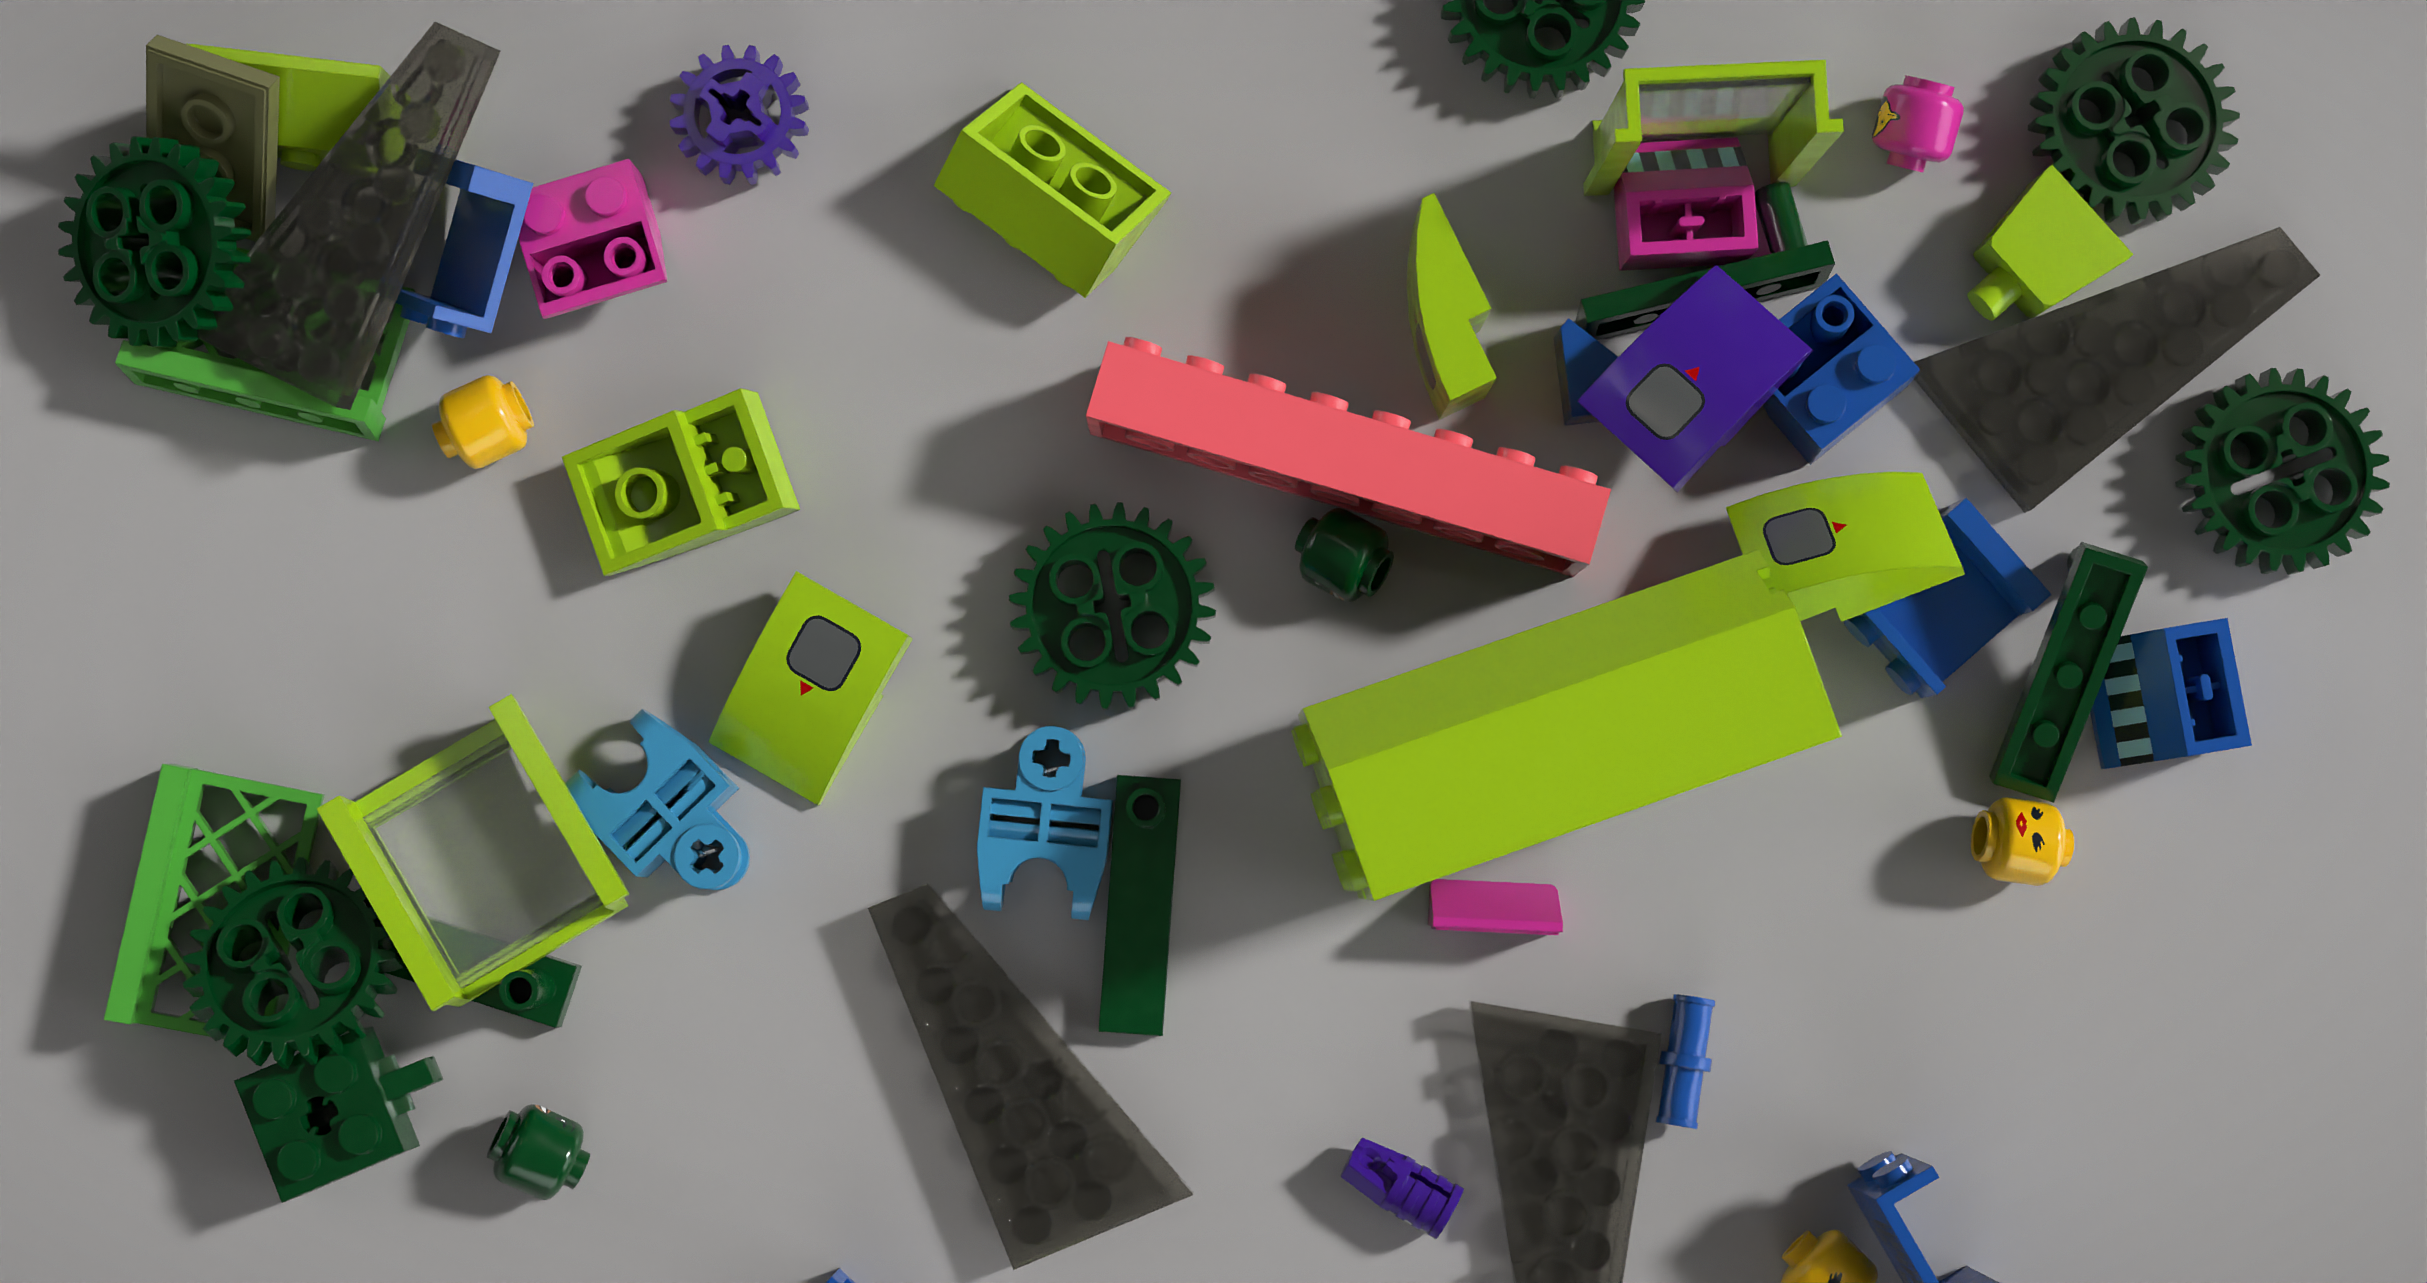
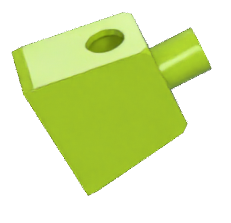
[1967,165,2133,321]

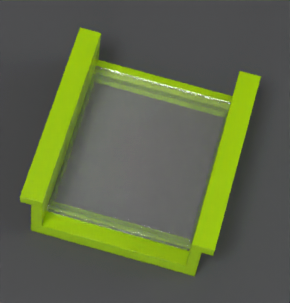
[1583,60,1844,196]
[317,694,629,1011]

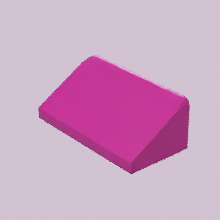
[1428,879,1563,935]

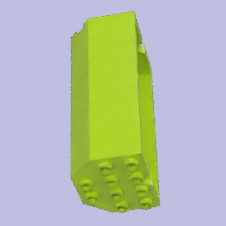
[1291,549,1842,901]

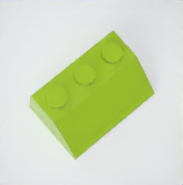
[186,43,414,178]
[933,82,1171,298]

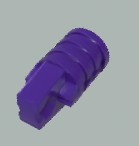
[1341,1138,1464,1239]

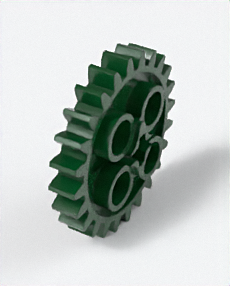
[1440,0,1645,99]
[2028,17,2240,225]
[58,136,251,347]
[2175,368,2390,575]
[1009,502,1216,710]
[183,857,403,1069]

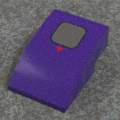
[1577,265,1813,492]

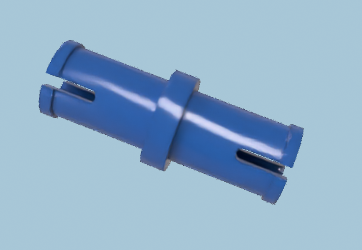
[1655,994,1715,1129]

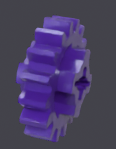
[669,45,809,185]

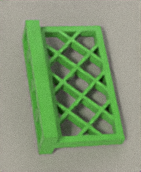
[115,247,416,442]
[104,764,325,1039]

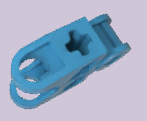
[566,709,750,890]
[977,726,1114,920]

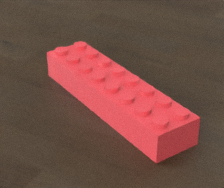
[1086,337,1611,577]

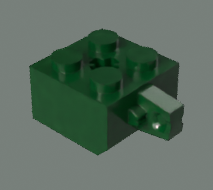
[234,1026,444,1203]

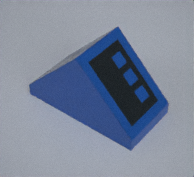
[1553,318,1618,426]

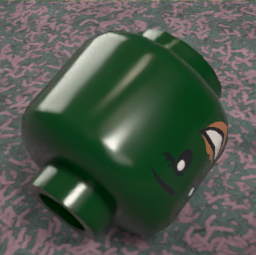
[1295,508,1394,602]
[487,1104,590,1200]

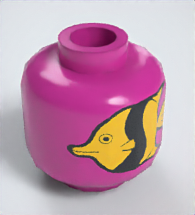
[1872,75,1964,173]

